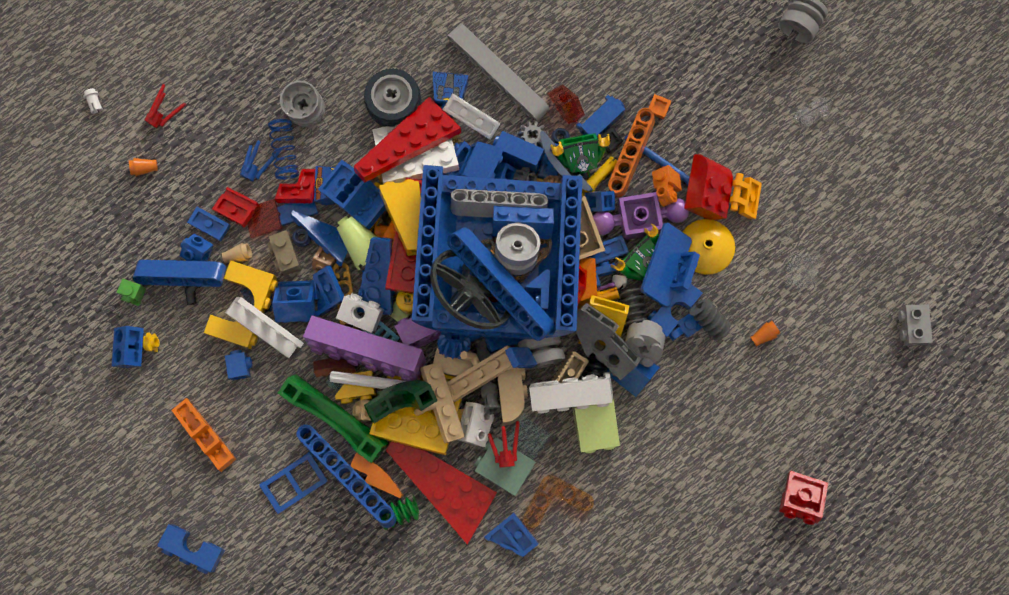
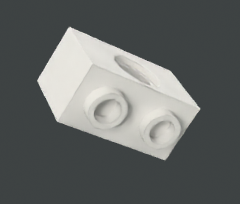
[336,293,384,333]

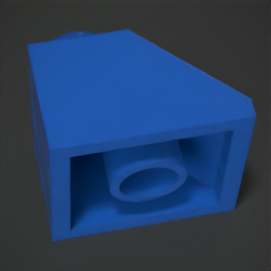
[272,280,315,323]

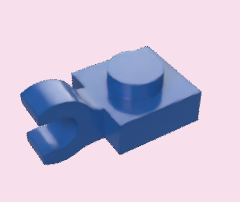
[668,314,703,341]

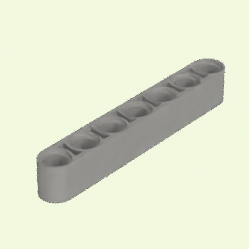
[447,23,550,122]

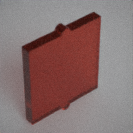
[247,199,282,238]

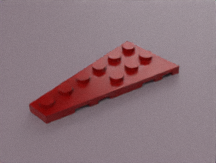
[386,441,497,545]

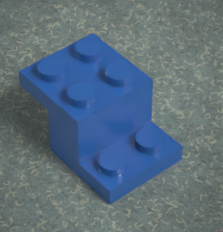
[318,160,386,230]

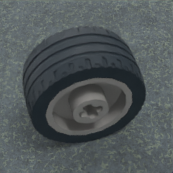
[364,68,421,127]

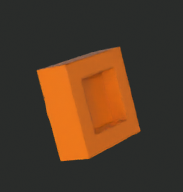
[649,94,671,120]

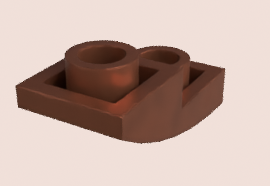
[313,358,356,378]

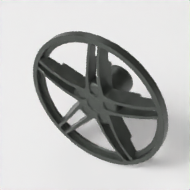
[430,249,511,329]

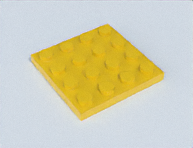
[369,374,462,455]

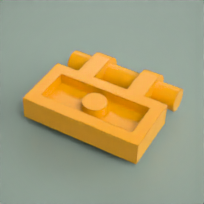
[729,173,762,219]

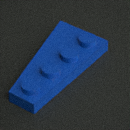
[357,237,393,315]

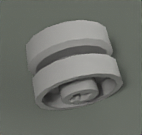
[494,223,540,275]
[518,336,566,370]

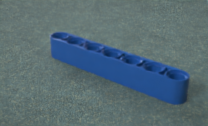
[447,227,555,341]
[296,424,396,528]

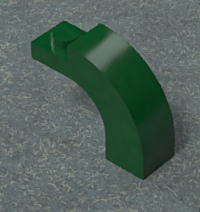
[364,380,438,424]

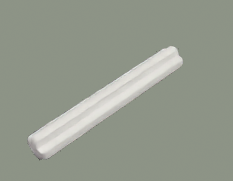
[330,371,405,389]

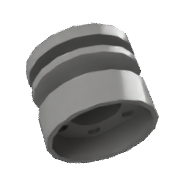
[778,0,828,43]
[280,80,325,127]

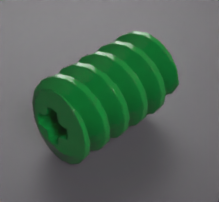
[381,495,420,530]

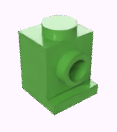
[117,278,146,306]

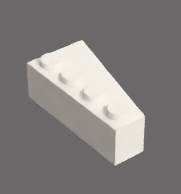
[529,372,613,413]

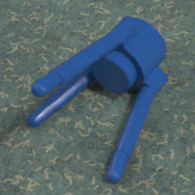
[240,140,281,182]

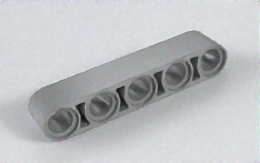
[450,189,548,217]

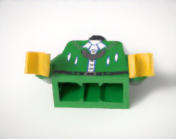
[550,133,610,180]
[611,223,659,281]

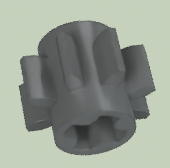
[513,167,537,181]

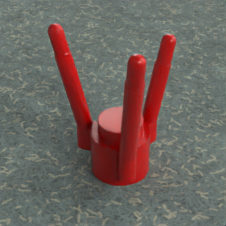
[144,84,186,128]
[488,421,520,468]

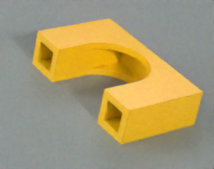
[204,260,278,349]

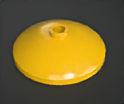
[683,219,735,275]

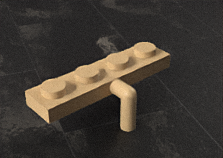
[447,346,513,402]
[414,362,465,444]

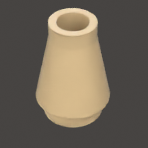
[222,243,252,263]

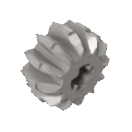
[517,121,548,149]

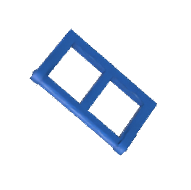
[259,452,328,514]

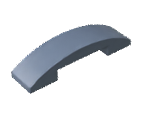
[540,130,593,192]

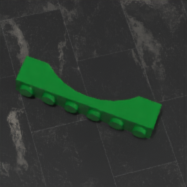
[278,374,389,463]

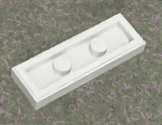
[443,93,500,139]

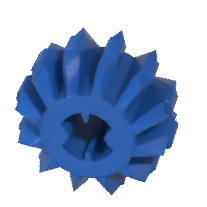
[437,332,471,360]

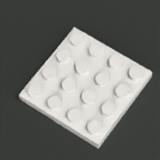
[372,124,459,184]

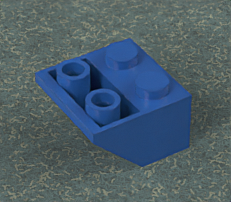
[457,142,504,178]

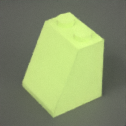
[572,400,620,453]

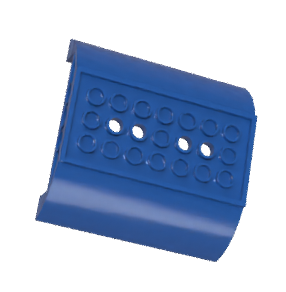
[412,165,583,340]

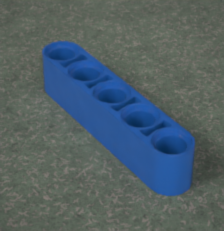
[132,260,226,287]

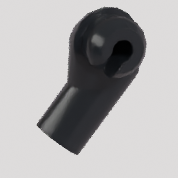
[185,286,201,305]

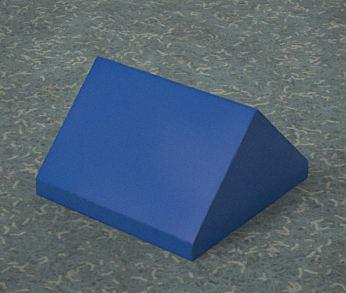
[607,357,659,397]

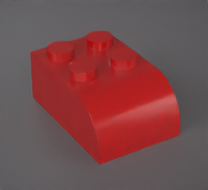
[684,154,733,220]

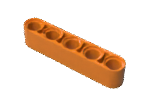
[608,108,655,197]

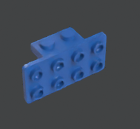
[641,223,700,307]

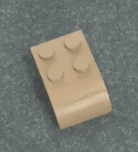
[579,196,605,260]
[498,368,528,426]

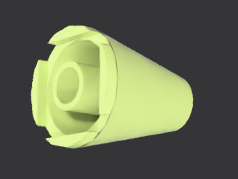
[337,216,377,270]

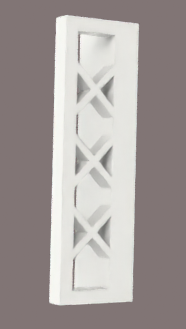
[225,297,304,358]

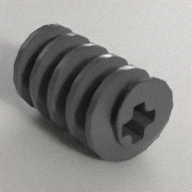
[620,288,648,329]
[689,299,731,340]

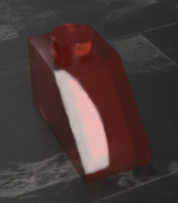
[547,84,585,124]

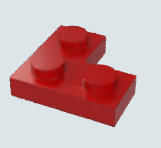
[275,169,316,203]

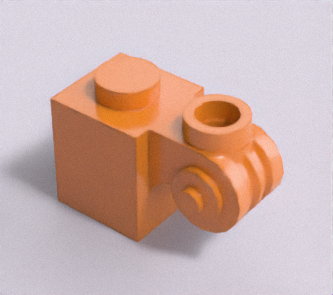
[652,165,682,207]

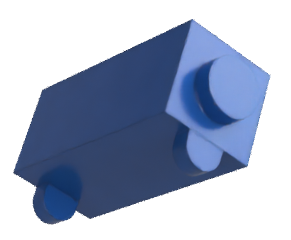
[576,95,625,138]

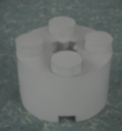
[625,320,665,367]

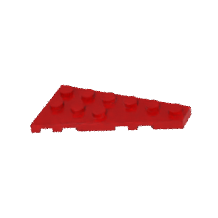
[354,97,461,183]

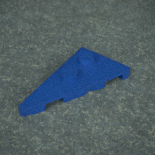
[291,210,348,266]

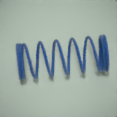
[268,119,299,180]

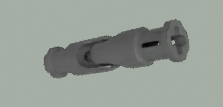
[473,337,501,415]

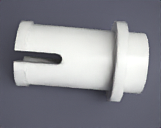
[83,88,103,114]

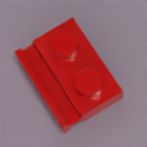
[212,187,259,228]

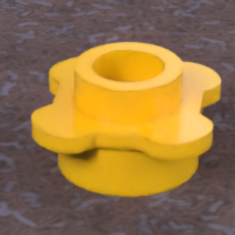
[143,332,160,352]

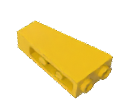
[379,179,421,256]

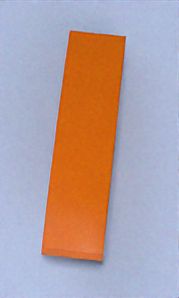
[171,398,236,472]

